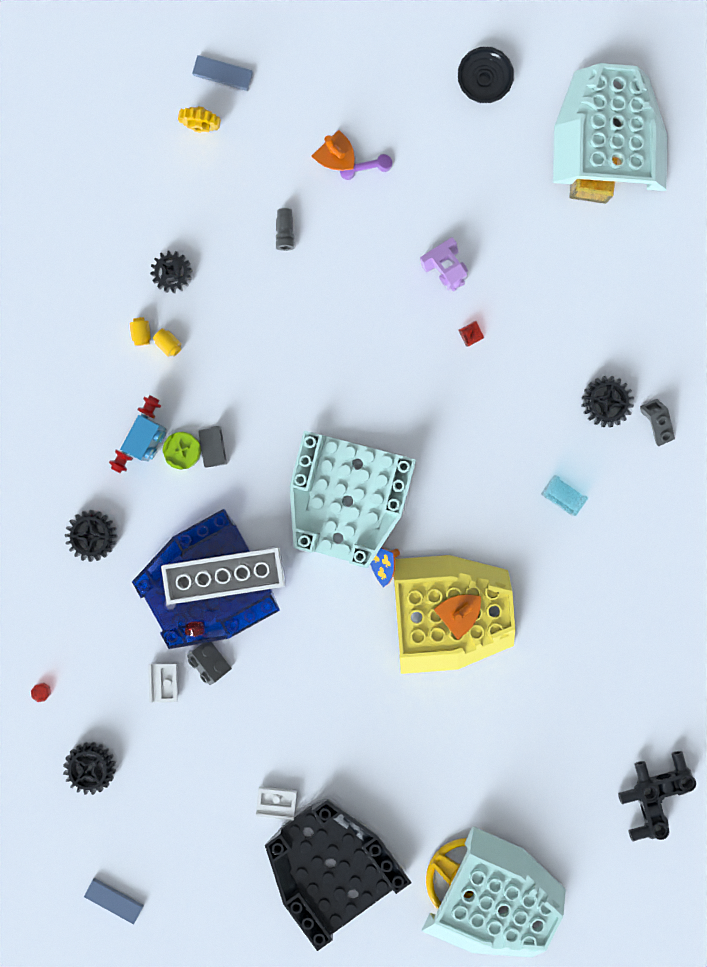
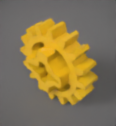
[178,106,221,133]

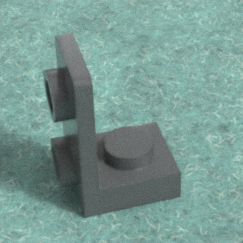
[640,399,675,446]

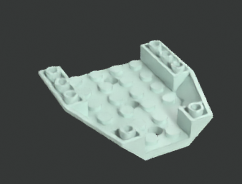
[553,63,667,191]
[290,431,416,568]
[422,826,566,957]

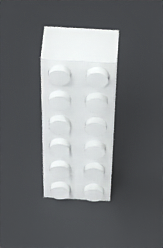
[161,547,285,605]

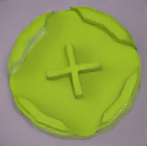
[162,431,201,470]

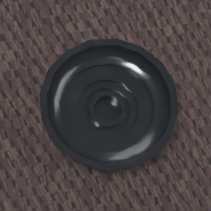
[458,47,514,103]

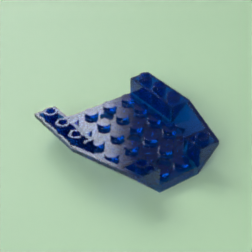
[132,508,280,649]

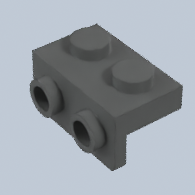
[187,639,232,685]

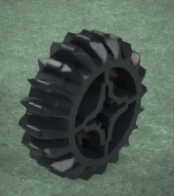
[581,376,634,428]
[64,510,118,562]
[63,742,116,795]

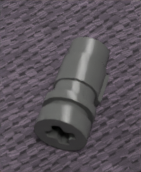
[275,208,295,251]

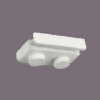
[148,663,178,703]
[256,787,297,820]

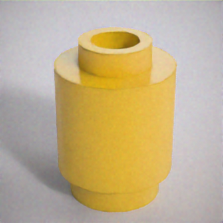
[129,317,151,346]
[153,328,182,357]

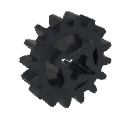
[150,250,193,293]

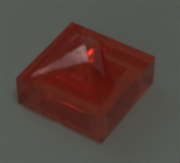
[458,321,484,347]

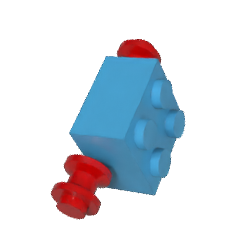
[109,395,167,473]

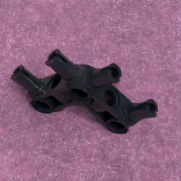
[618,751,697,842]

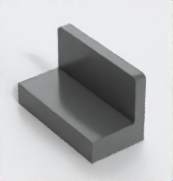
[198,426,227,468]

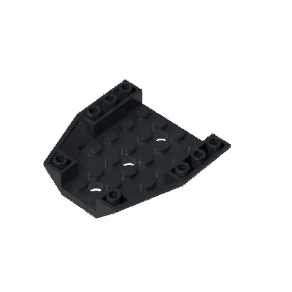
[265,799,412,951]

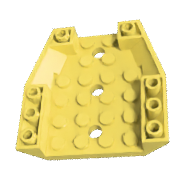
[393,555,515,674]

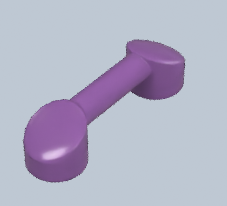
[340,154,392,180]

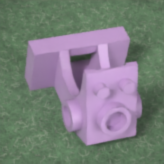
[420,237,468,292]

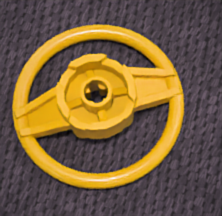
[426,838,473,909]

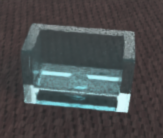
[541,475,589,516]

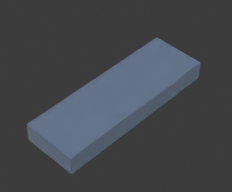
[192,55,253,91]
[84,878,144,925]

